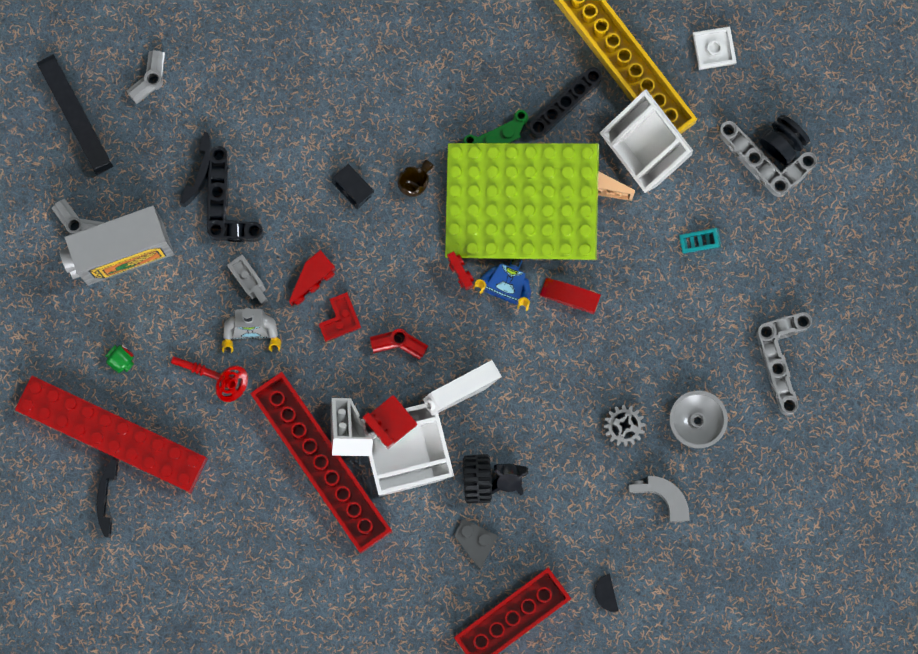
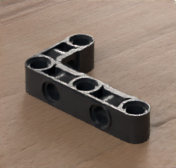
[207,146,264,242]

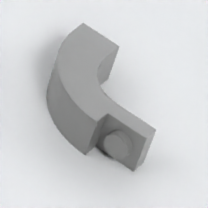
[628,476,690,523]

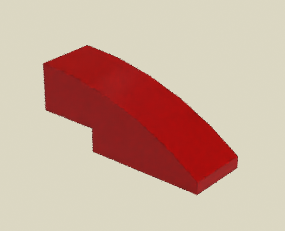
[540,278,601,315]

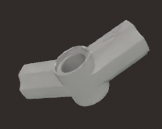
[126,50,165,104]
[51,198,105,234]

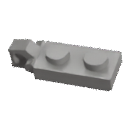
[227,255,268,305]

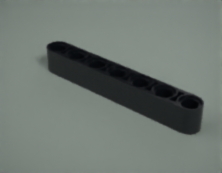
[37,54,114,175]

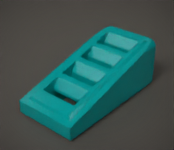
[679,228,721,254]

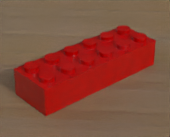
[454,567,571,654]

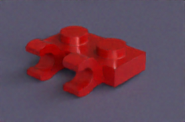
[447,251,474,291]

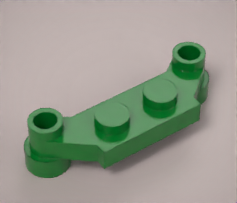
[462,110,528,143]

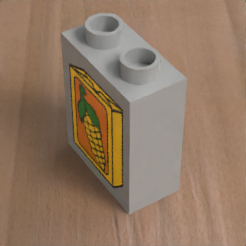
[59,206,175,285]

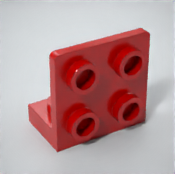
[363,395,417,449]

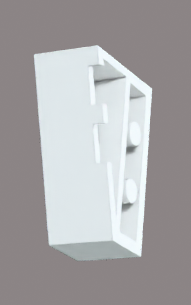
[330,398,373,456]

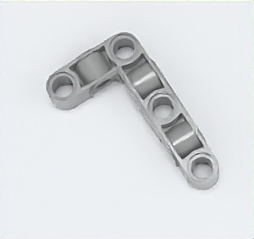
[719,121,817,197]
[756,312,812,416]

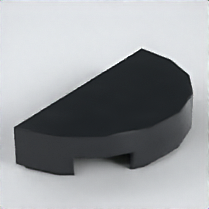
[595,573,619,612]

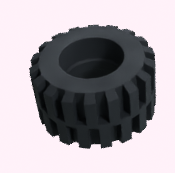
[463,454,492,504]

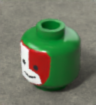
[105,345,134,373]

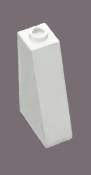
[423,360,502,416]

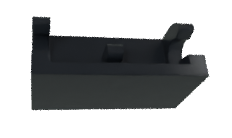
[331,164,374,209]

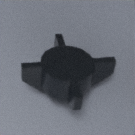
[492,463,529,495]

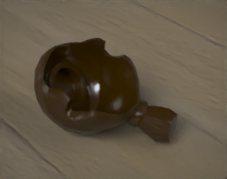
[397,160,434,197]

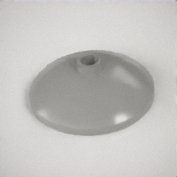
[669,391,728,449]

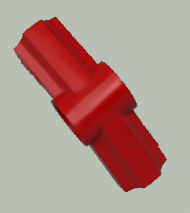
[370,329,428,360]

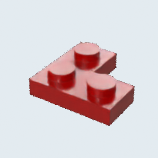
[319,292,361,342]

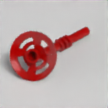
[171,356,248,402]

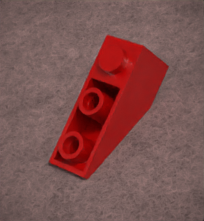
[289,250,336,306]

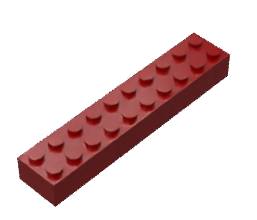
[250,372,392,554]
[15,376,208,493]

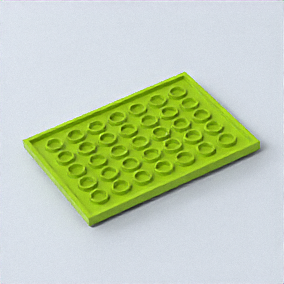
[445,143,599,260]

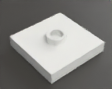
[692,26,737,70]

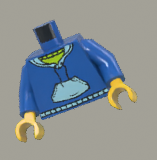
[473,259,531,311]

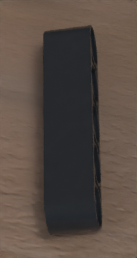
[530,67,602,139]

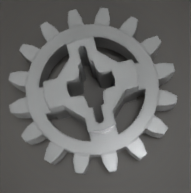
[603,405,646,447]

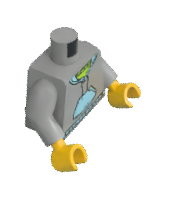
[222,308,281,353]

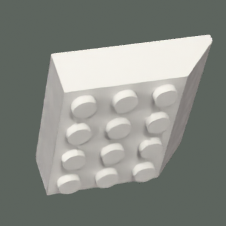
[600,89,693,193]
[361,403,454,497]

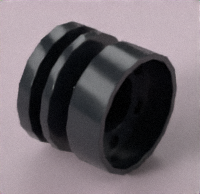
[758,115,810,165]

